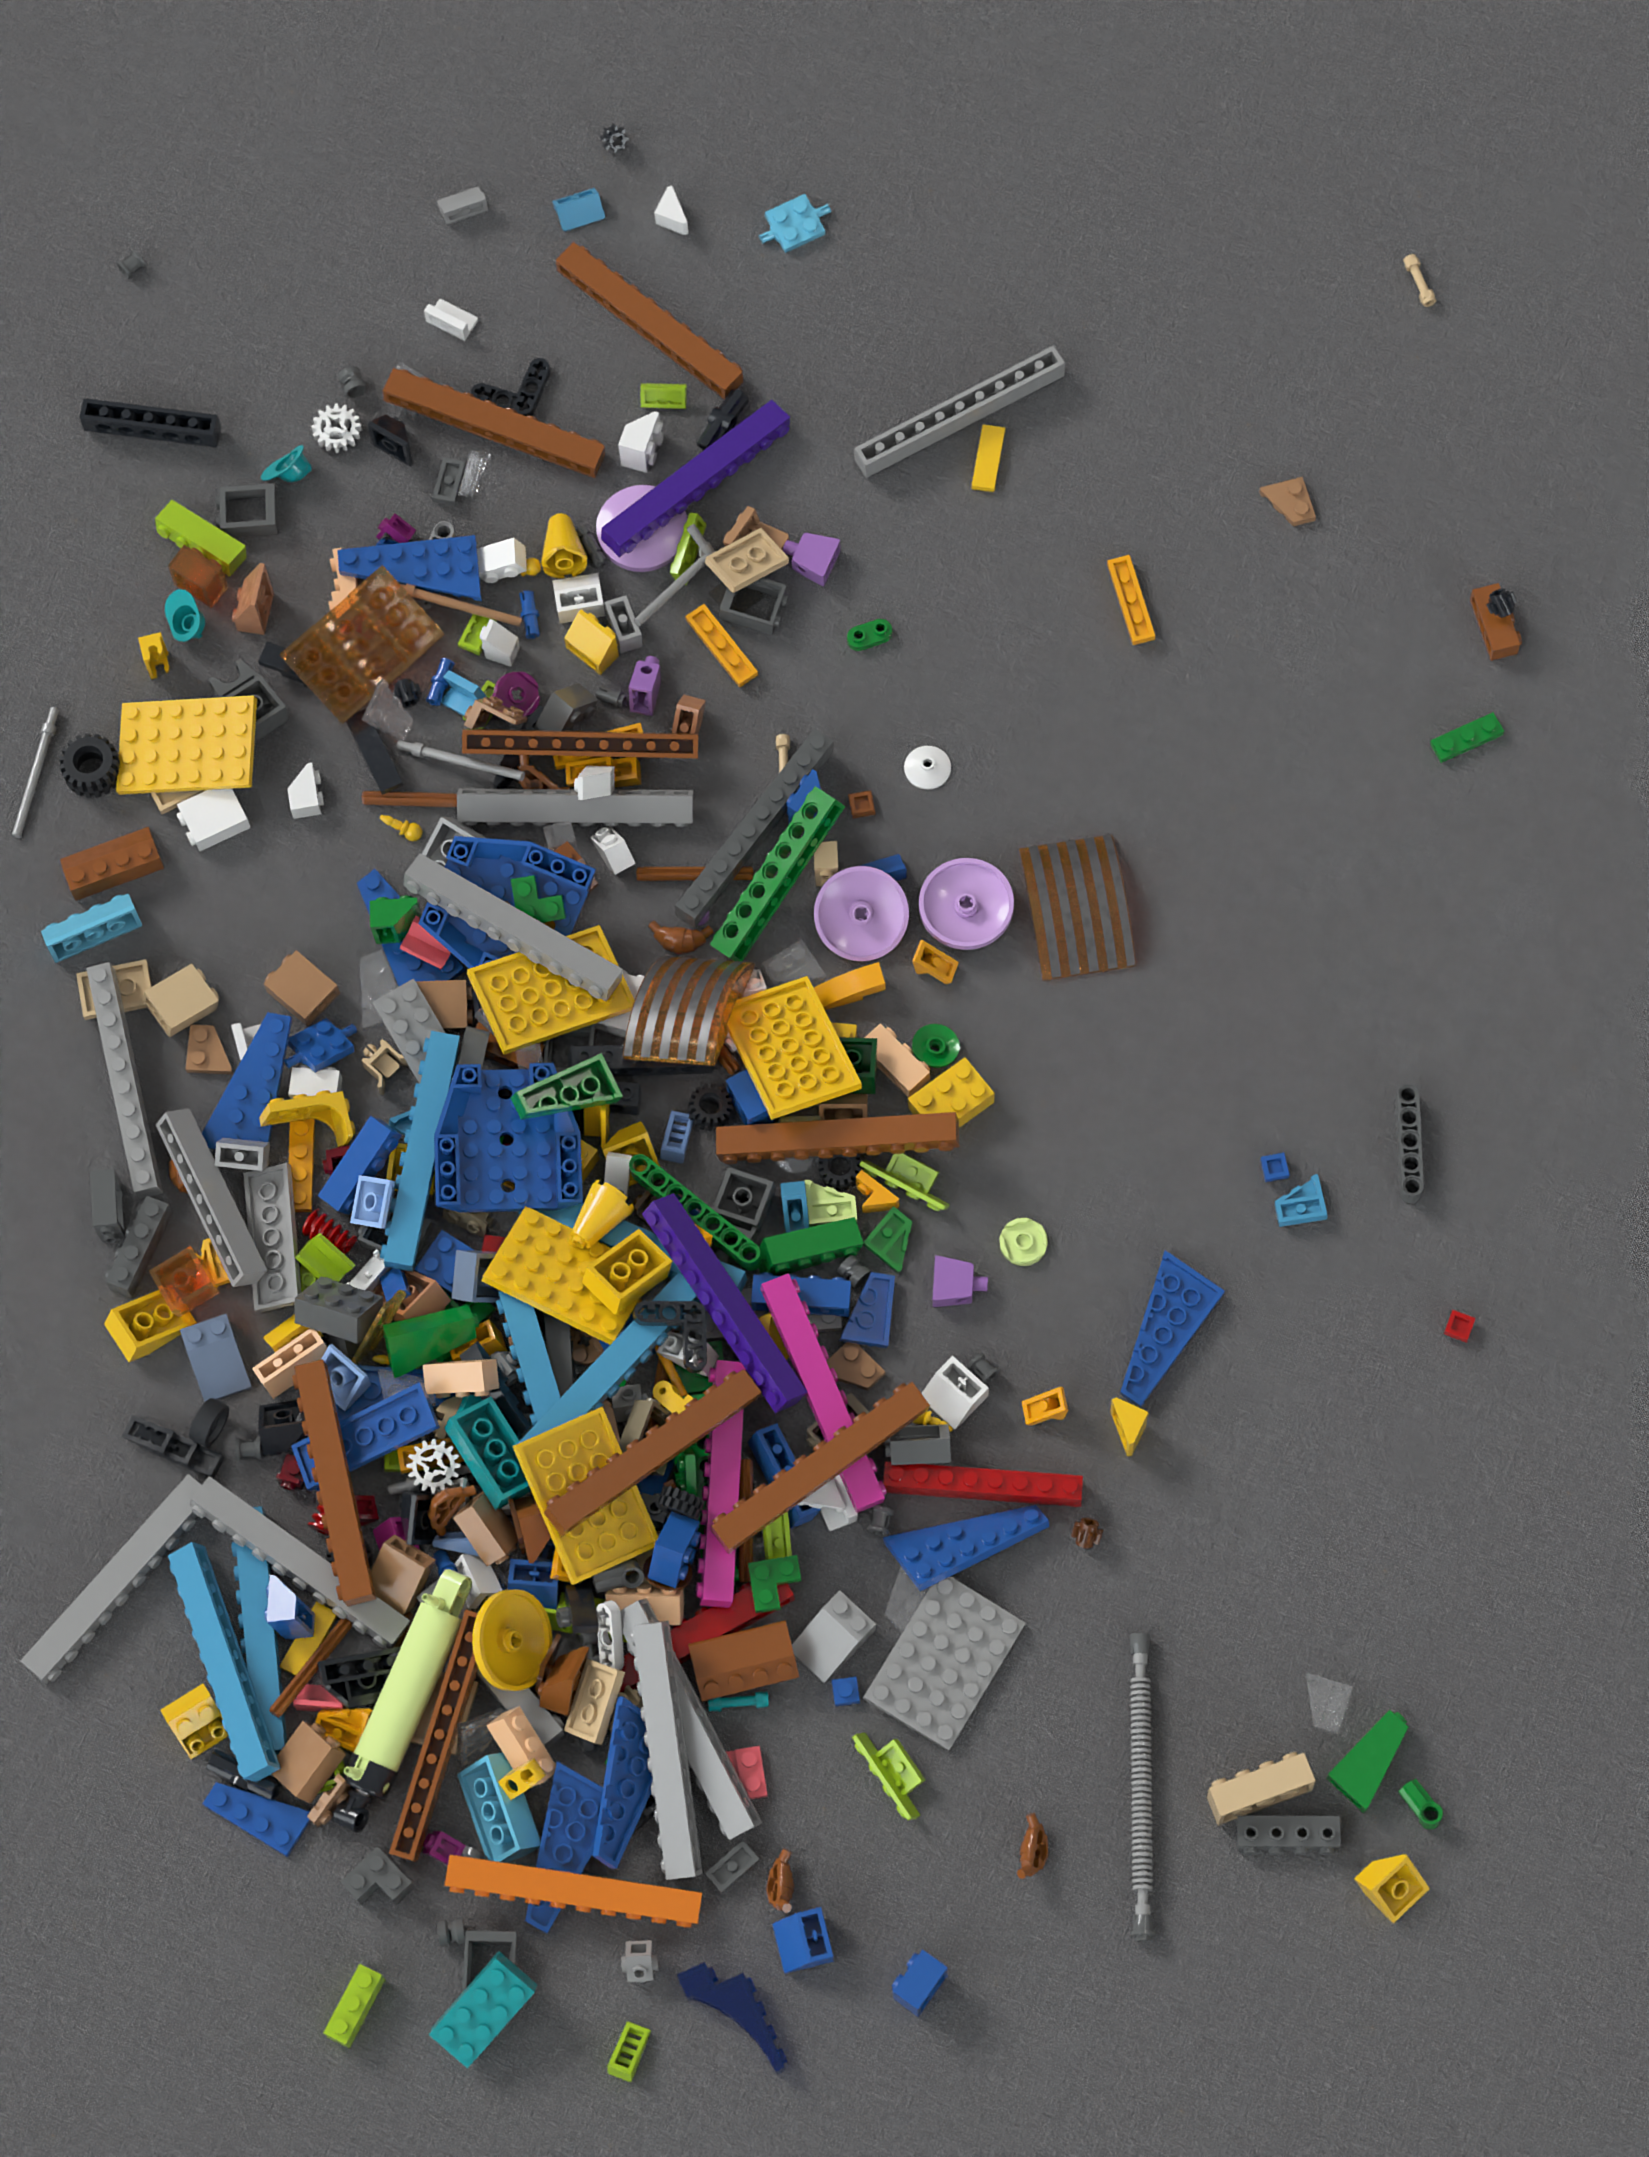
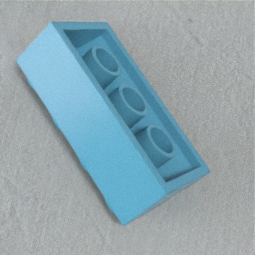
[41,894,143,963]
[457,1753,541,1863]

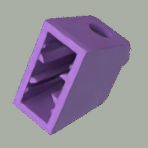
[783,533,841,587]
[629,656,661,716]
[933,1256,988,1307]

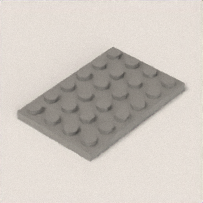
[863,1576,1026,1751]

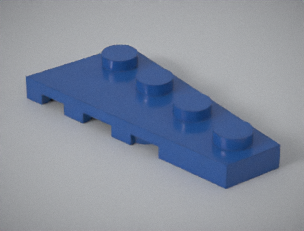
[202,1782,310,1857]

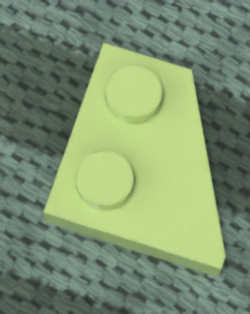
[805,1180,858,1227]

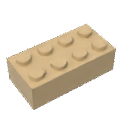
[1207,1752,1315,1825]

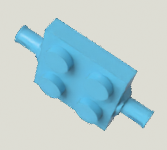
[759,194,831,253]

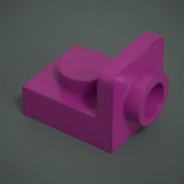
[376,513,416,543]
[422,1831,466,1866]

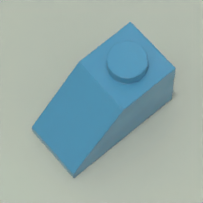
[780,1181,809,1233]

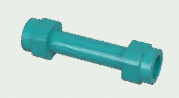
[708,1691,769,1712]

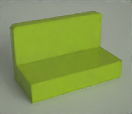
[295,1233,355,1282]

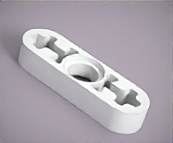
[596,1600,624,1670]

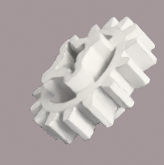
[311,403,362,453]
[407,1439,461,1493]

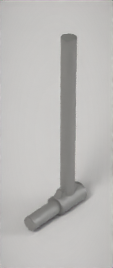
[634,524,716,626]

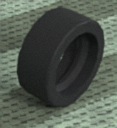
[189,1398,230,1447]

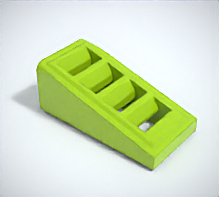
[607,2021,651,2082]

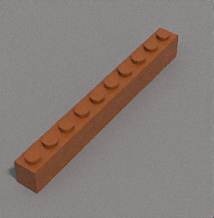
[555,242,744,400]
[383,368,605,478]
[462,729,698,758]
[716,1112,959,1164]
[292,1359,376,1607]
[544,1369,761,1537]
[711,1382,930,1554]
[389,1609,478,1862]

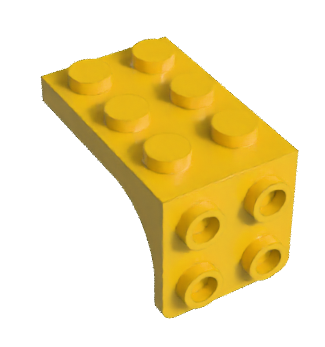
[259,1090,355,1147]

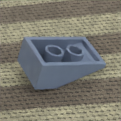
[452,1250,500,1302]
[180,1314,252,1401]

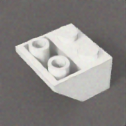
[618,411,664,473]
[552,573,605,624]
[921,1356,989,1430]

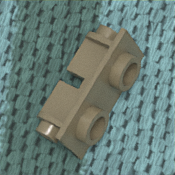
[442,1208,494,1238]

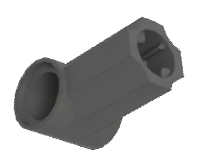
[592,1558,644,1593]

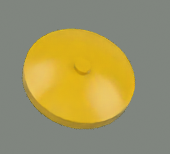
[473,1589,552,1691]

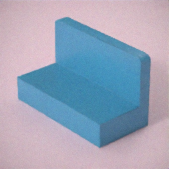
[552,188,605,231]
[441,670,487,716]

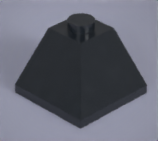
[368,414,413,467]
[258,1400,305,1455]
[400,1491,437,1545]

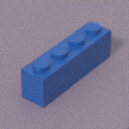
[318,1116,402,1215]
[751,1272,851,1317]
[747,1423,821,1528]

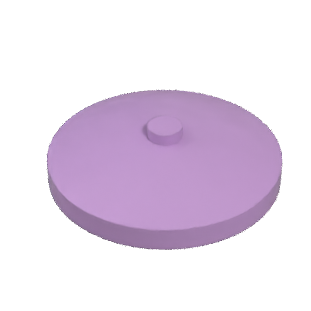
[596,485,687,572]
[919,858,1014,950]
[814,866,909,961]

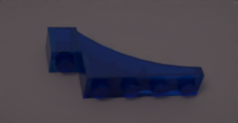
[677,1962,788,2075]

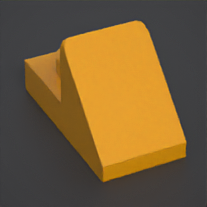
[912,940,959,984]
[856,1170,900,1213]
[1021,1386,1068,1426]

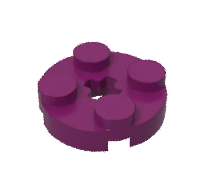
[492,671,540,716]

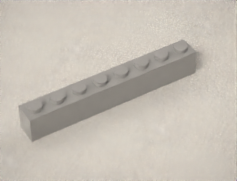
[156,1108,267,1287]
[416,1578,565,1750]

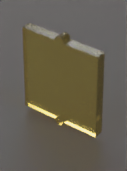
[777,1116,821,1123]

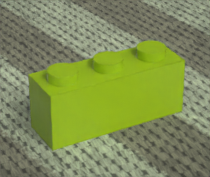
[323,1964,386,2049]

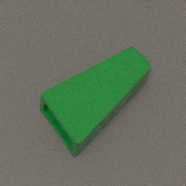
[382,1305,479,1378]
[1326,1710,1408,1814]

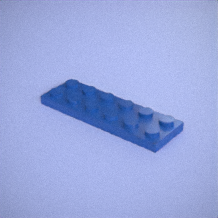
[291,1382,440,1491]

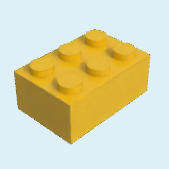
[908,1057,995,1128]
[582,1229,673,1315]

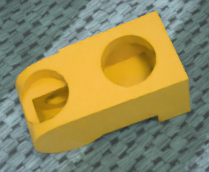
[653,1381,694,1414]
[498,1758,546,1800]

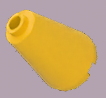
[541,513,587,579]
[570,1180,634,1249]

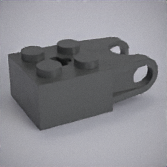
[208,659,289,743]
[708,1167,776,1259]

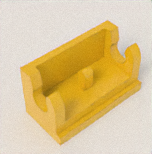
[138,632,170,679]

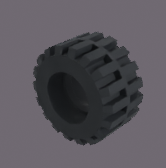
[59,733,120,798]

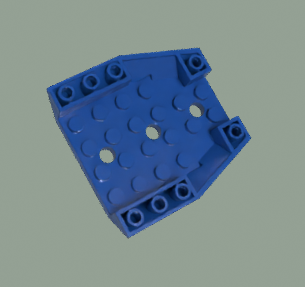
[418,836,596,969]
[434,1063,583,1212]

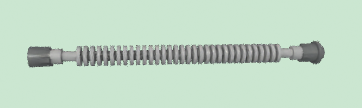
[1130,1633,1156,1942]

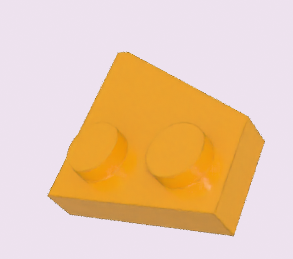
[316,1709,372,1752]

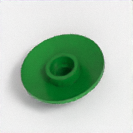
[912,1024,960,1068]

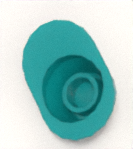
[261,445,312,482]
[165,589,206,642]

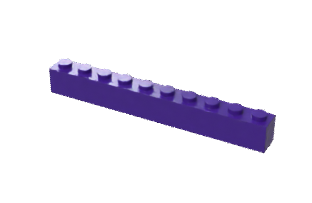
[601,399,790,558]
[642,1193,807,1413]

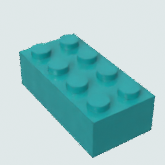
[444,1396,532,1511]
[429,1951,538,2069]

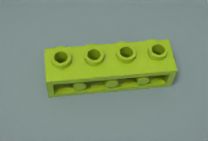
[155,500,247,577]

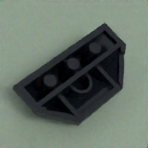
[317,1647,401,1708]

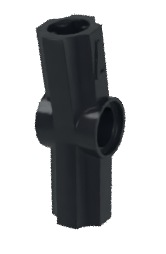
[696,389,749,451]
[206,1749,282,1801]

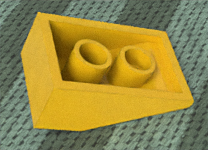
[104,1285,197,1362]

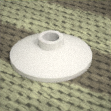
[904,746,951,790]

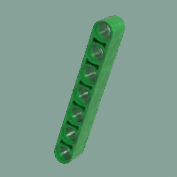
[629,1154,762,1271]

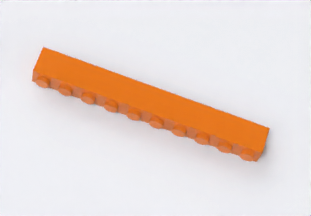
[445,1854,702,1928]

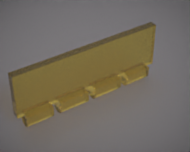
[351,1290,406,1365]

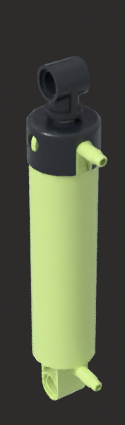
[334,1569,472,1833]

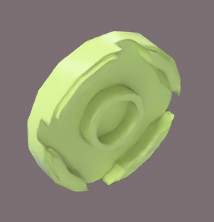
[999,1218,1048,1266]

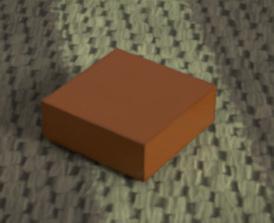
[848,790,876,819]

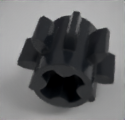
[599,123,629,153]
[1486,588,1517,618]
[391,679,422,708]

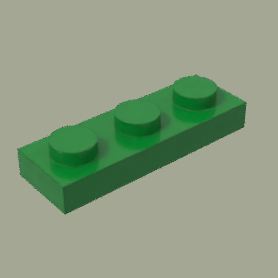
[1430,712,1504,763]

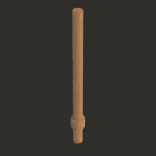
[386,582,522,627]

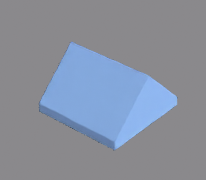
[350,1175,395,1229]
[322,1344,371,1411]

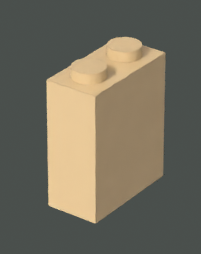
[143,964,219,1038]

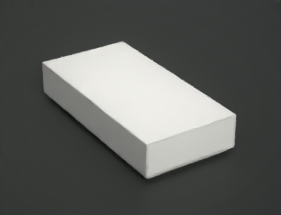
[604,1152,632,1200]

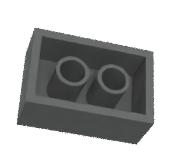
[295,1277,383,1343]

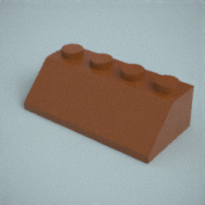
[60,827,164,901]
[688,1620,799,1701]

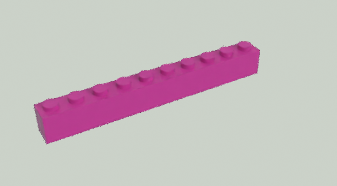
[760,1273,887,1513]
[696,1360,746,1608]

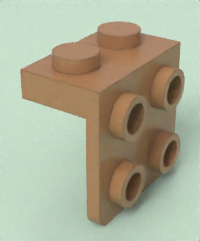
[723,506,789,550]
[464,696,528,729]

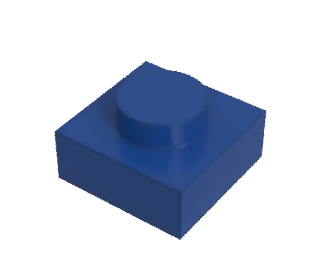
[1260,1153,1289,1182]
[832,1677,860,1706]

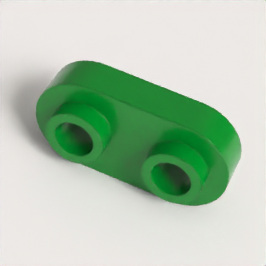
[847,619,892,651]

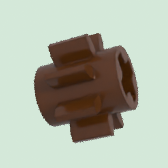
[1071,1518,1103,1549]

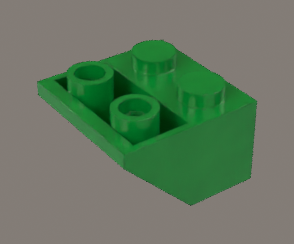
[369,895,422,944]

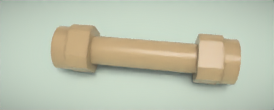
[1403,254,1436,307]
[776,734,790,773]

